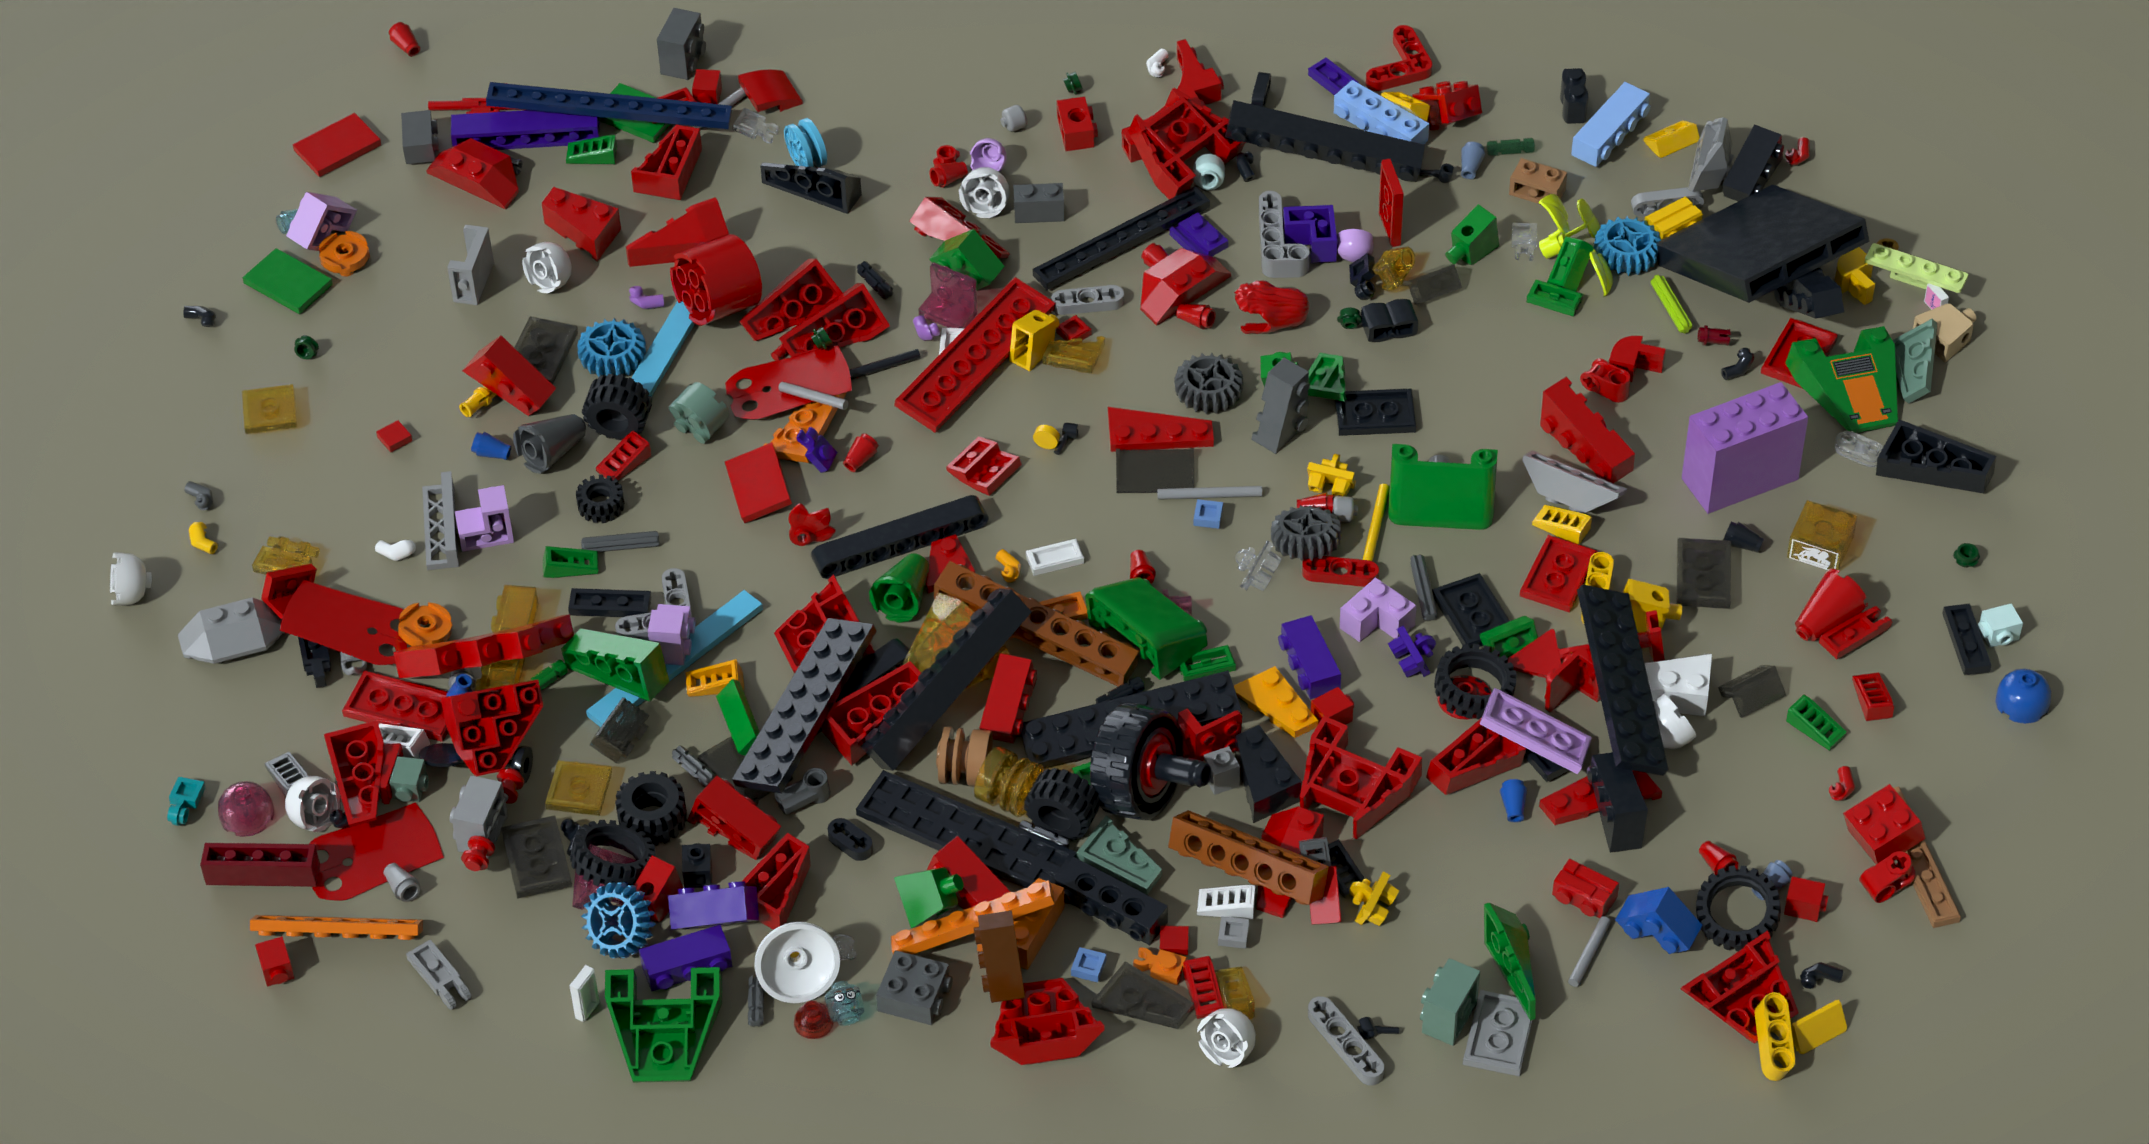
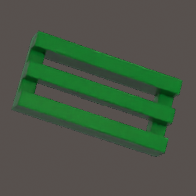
[1526,280,1583,317]
[1179,645,1236,681]

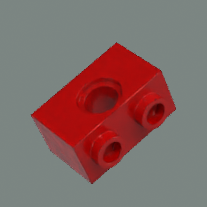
[1056,97,1098,151]

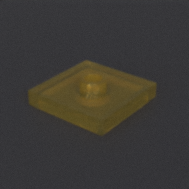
[242,384,297,434]
[545,760,612,816]

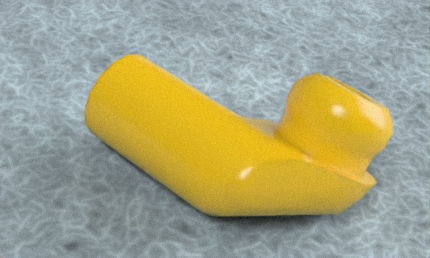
[188,522,218,555]

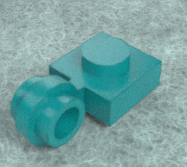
[167,777,206,826]

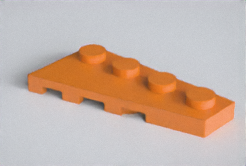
[763,392,847,463]

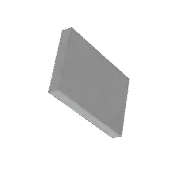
[1463,990,1537,1076]

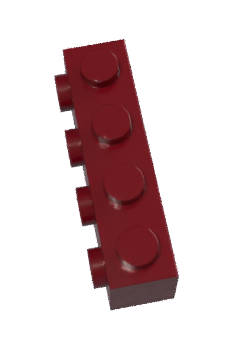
[200,843,321,887]

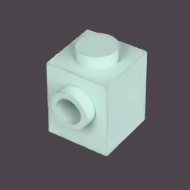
[1978,603,2023,648]

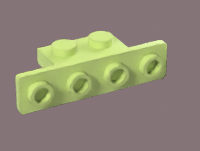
[1864,243,1968,293]

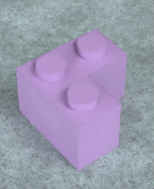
[286,192,357,251]
[455,485,514,552]
[1340,577,1416,642]
[648,604,696,665]

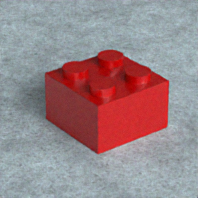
[1843,784,1926,864]

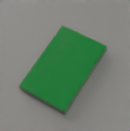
[599,83,671,143]
[242,248,333,315]

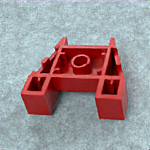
[1128,87,1246,199]
[1300,716,1422,839]

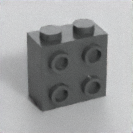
[876,950,953,1025]

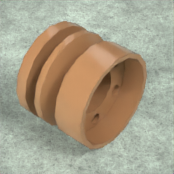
[936,726,993,788]

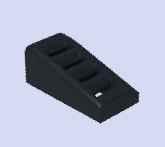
[1314,839,1365,898]

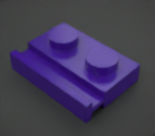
[1170,213,1228,257]

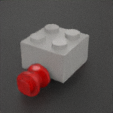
[450,768,524,871]

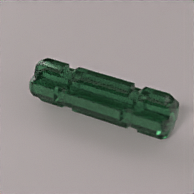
[1486,138,1535,156]

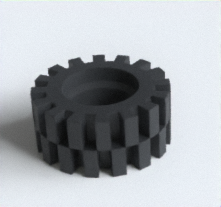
[576,475,625,523]

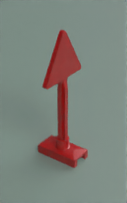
[1508,610,1665,678]

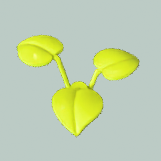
[1539,194,1613,297]

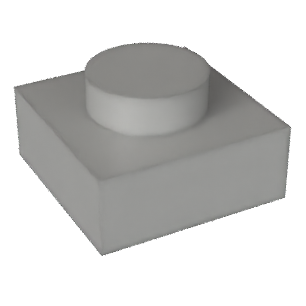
[1218,916,1249,948]

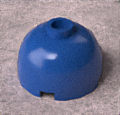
[1995,668,2051,724]

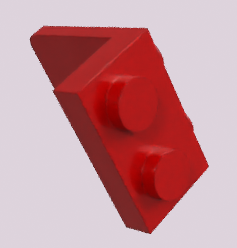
[1412,81,1482,124]
[261,563,317,619]
[1544,646,1601,712]
[1178,708,1242,761]

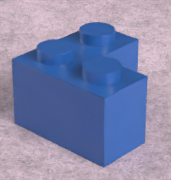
[1615,887,1702,954]

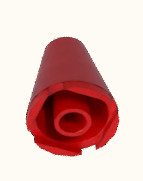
[1795,568,1868,641]

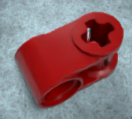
[1580,358,1630,403]
[1859,851,1916,903]

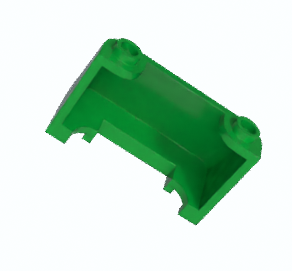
[1388,444,1498,530]
[1085,577,1208,680]

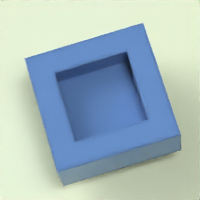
[1193,499,1223,529]
[1071,947,1107,983]

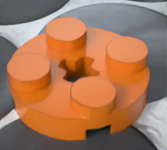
[319,231,370,277]
[398,602,452,646]

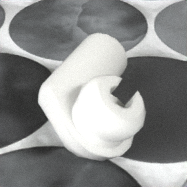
[1146,48,1169,77]

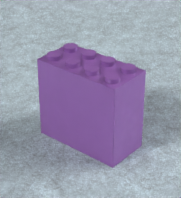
[1682,382,1808,514]

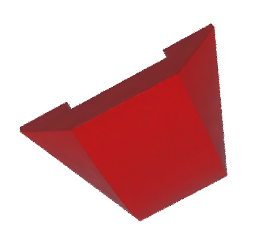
[774,574,875,673]
[1680,930,1799,1044]
[990,978,1105,1065]

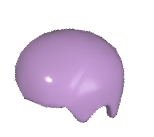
[970,138,1007,172]
[1337,229,1374,263]

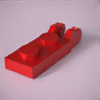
[1819,606,1893,660]

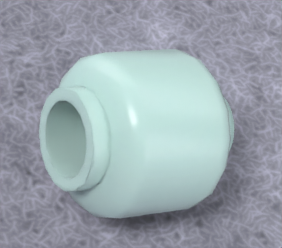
[1193,154,1225,191]

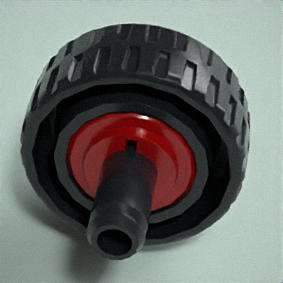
[1090,703,1211,820]

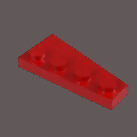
[1108,407,1214,452]
[1539,770,1662,825]

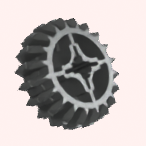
[1174,353,1243,414]
[1271,505,1342,561]

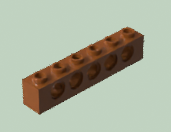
[1168,810,1329,905]

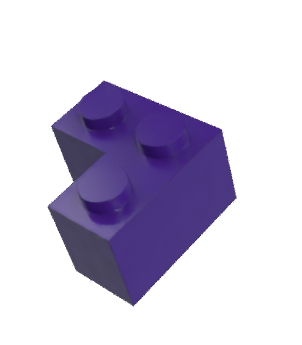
[1283,205,1337,263]

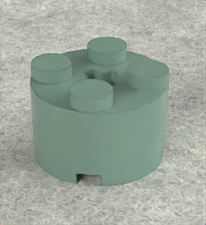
[668,382,730,444]

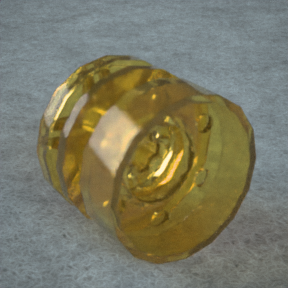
[974,746,1043,817]

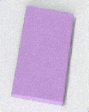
[1480,688,1592,774]

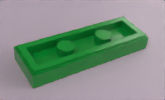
[716,679,760,756]

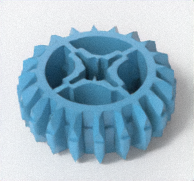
[1594,216,1661,276]
[577,318,646,377]
[581,882,656,959]

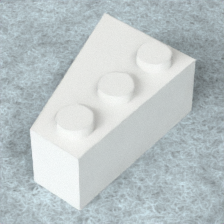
[1645,654,1712,716]

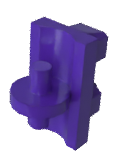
[1388,625,1436,677]

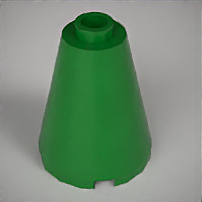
[869,553,929,623]

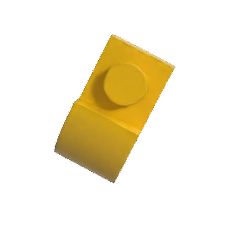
[1835,247,1875,305]

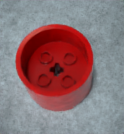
[670,234,762,325]

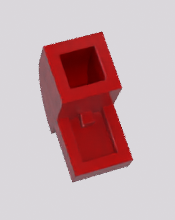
[1609,335,1666,382]

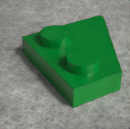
[1308,353,1346,401]

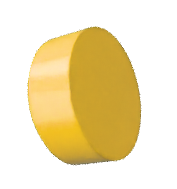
[1033,425,1060,449]

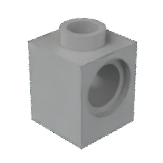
[1204,746,1240,795]

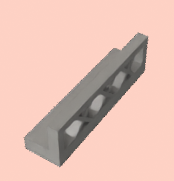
[422,471,459,570]

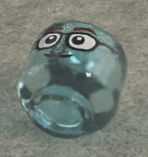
[824,981,865,1026]

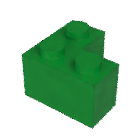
[929,229,1005,291]

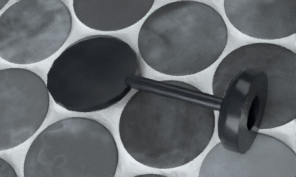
[419,743,533,784]

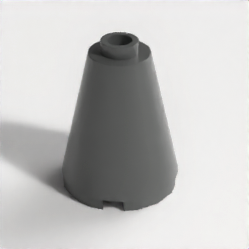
[513,414,586,474]

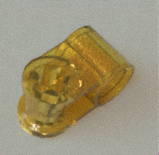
[1373,247,1415,291]

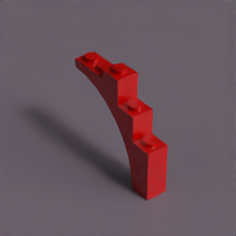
[1122,39,1224,162]
[393,614,574,678]

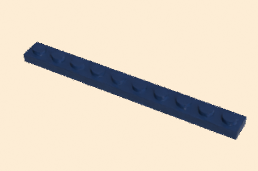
[486,82,732,129]

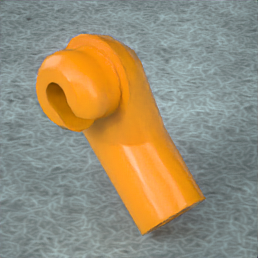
[996,549,1021,582]

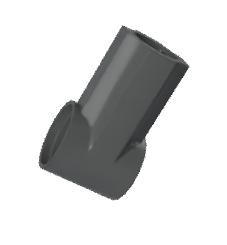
[774,768,831,815]

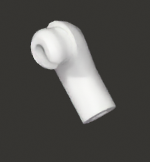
[375,540,416,561]

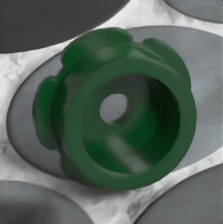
[1063,72,1083,95]
[1337,307,1362,329]
[811,327,833,350]
[294,335,319,359]
[1953,543,1980,568]

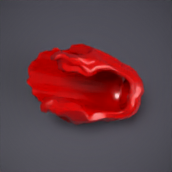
[1234,280,1309,334]

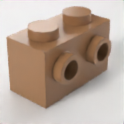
[1509,158,1567,204]

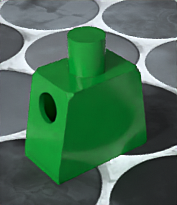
[1445,204,1499,265]
[894,867,964,928]

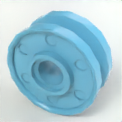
[784,118,827,167]

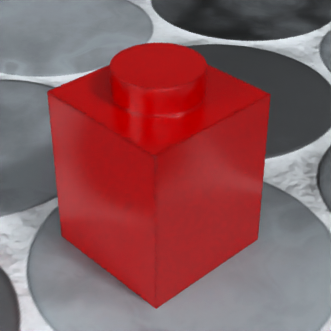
[692,69,722,104]
[1311,687,1355,725]
[1784,876,1829,922]
[255,936,295,987]

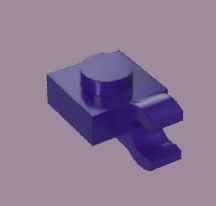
[796,427,838,473]

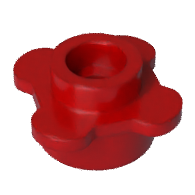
[933,145,960,165]

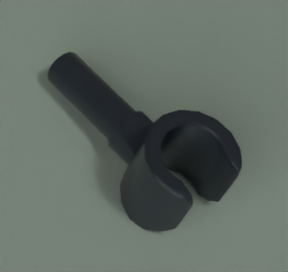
[1419,163,1454,183]
[1054,422,1079,455]
[1357,1017,1399,1040]

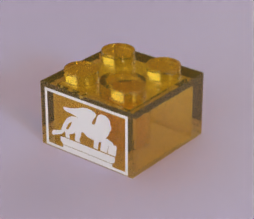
[1787,500,1857,570]

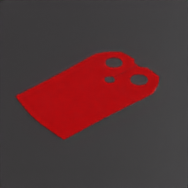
[725,345,852,419]
[279,580,407,665]
[309,802,444,901]

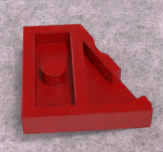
[926,534,975,593]

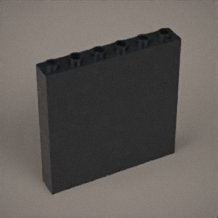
[1656,184,1869,303]

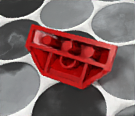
[426,138,519,210]
[1140,248,1231,326]

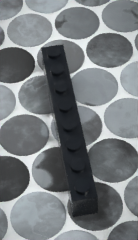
[1225,100,1425,182]
[861,588,1032,771]

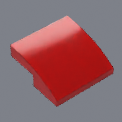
[738,69,803,112]
[946,436,1022,496]

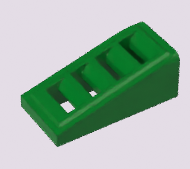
[566,135,617,164]
[543,546,598,578]
[1786,694,1847,751]

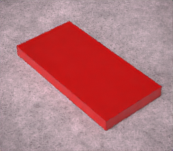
[342,670,448,742]

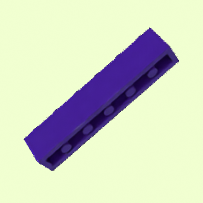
[451,110,600,150]

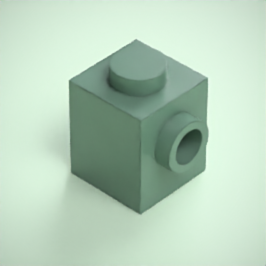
[389,756,429,802]

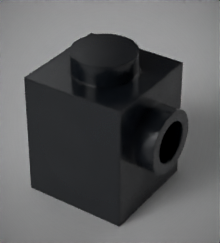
[682,843,712,888]

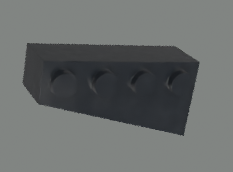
[1774,268,1844,319]
[1876,419,1996,493]

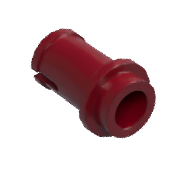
[1697,325,1731,345]

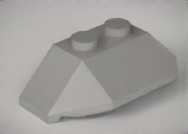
[1688,117,1734,192]
[1522,451,1627,513]
[178,598,285,664]

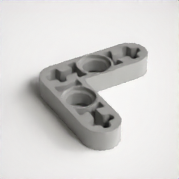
[615,568,692,640]

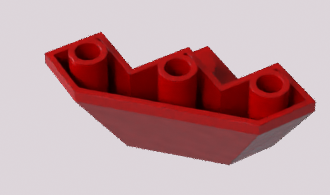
[441,680,543,777]

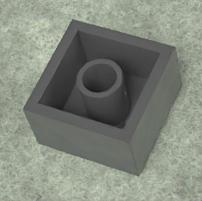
[657,8,706,80]

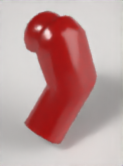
[1785,137,1810,166]
[1829,766,1855,801]

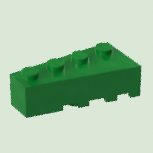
[561,628,669,702]

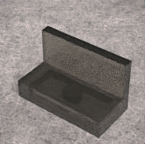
[1399,264,1462,304]
[1718,665,1786,718]

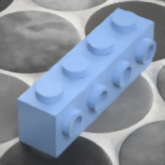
[1334,80,1429,144]
[1571,82,1651,167]

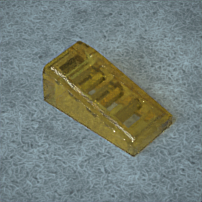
[1215,967,1255,1019]

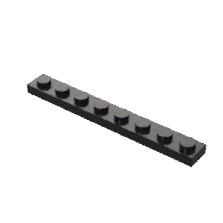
[1033,186,1210,290]

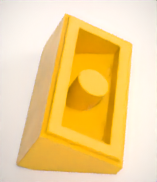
[1381,92,1430,122]
[1643,120,1699,158]
[1791,1000,1847,1054]

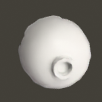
[959,167,1010,218]
[522,242,572,294]
[110,552,152,606]
[1653,694,1696,749]
[285,776,340,832]
[1197,1008,1256,1068]

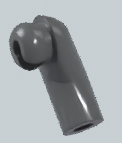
[184,481,213,510]

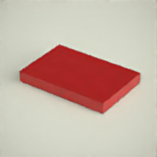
[293,112,381,177]
[1379,159,1404,247]
[1761,318,1838,389]
[725,442,792,523]
[1520,535,1598,613]

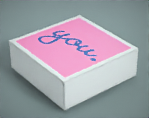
[1924,284,1949,310]

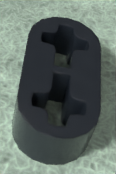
[1251,72,1271,107]
[827,818,873,861]

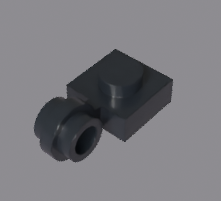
[1349,253,1376,300]

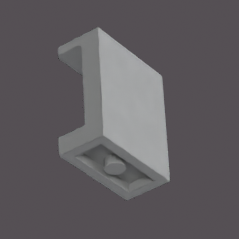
[447,225,494,305]

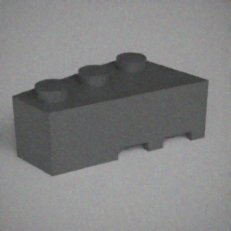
[1251,358,1310,454]

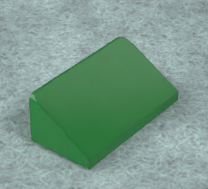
[1547,236,1594,292]
[1480,616,1538,658]

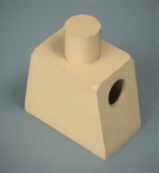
[1913,304,1976,362]

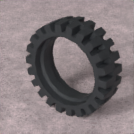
[1434,644,1517,719]
[570,820,656,886]
[1696,865,1781,951]

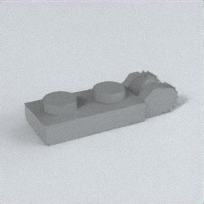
[406,940,471,1010]

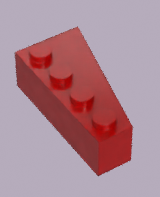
[1540,376,1635,484]
[821,661,921,766]

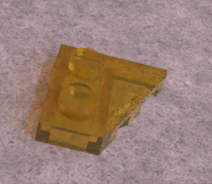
[1043,336,1105,374]

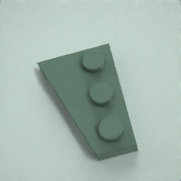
[1893,318,1937,404]
[1076,815,1162,895]

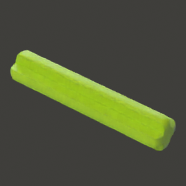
[1651,275,1693,334]

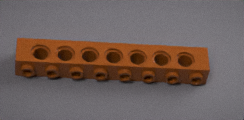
[934,561,1139,687]

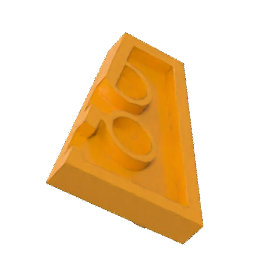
[1234,666,1318,738]

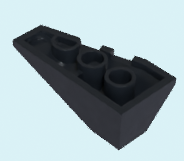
[760,163,862,214]

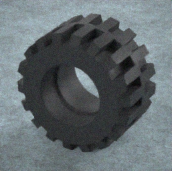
[582,374,652,440]
[1024,768,1101,840]
[615,771,687,846]

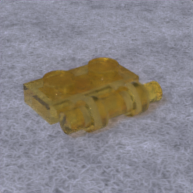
[252,536,320,575]

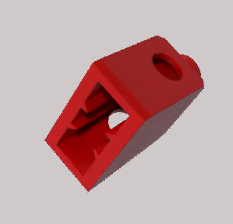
[634,855,683,922]

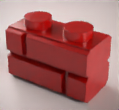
[1552,859,1619,918]

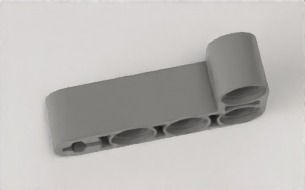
[1259,191,1310,278]

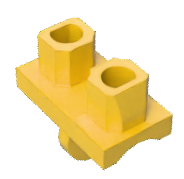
[1307,454,1356,496]
[1349,871,1399,926]

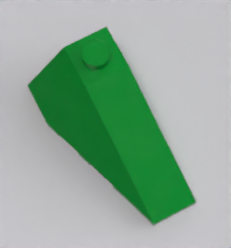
[1484,903,1536,1021]

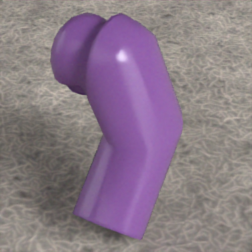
[629,286,664,309]
[913,316,940,341]

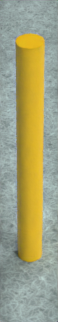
[1362,484,1390,561]

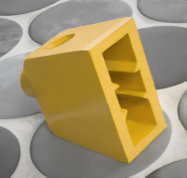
[1009,310,1060,371]
[1623,579,1682,632]

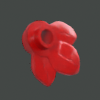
[788,503,836,546]

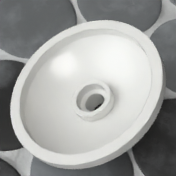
[754,922,840,1003]

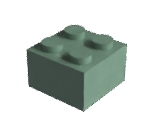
[1420,958,1480,1046]

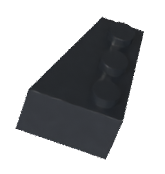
[1723,124,1784,201]
[1235,725,1302,823]
[1587,752,1648,853]

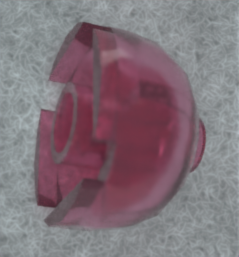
[218,781,274,837]

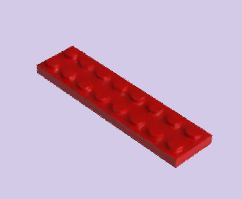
[894,277,1056,433]

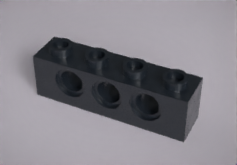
[1055,857,1168,945]

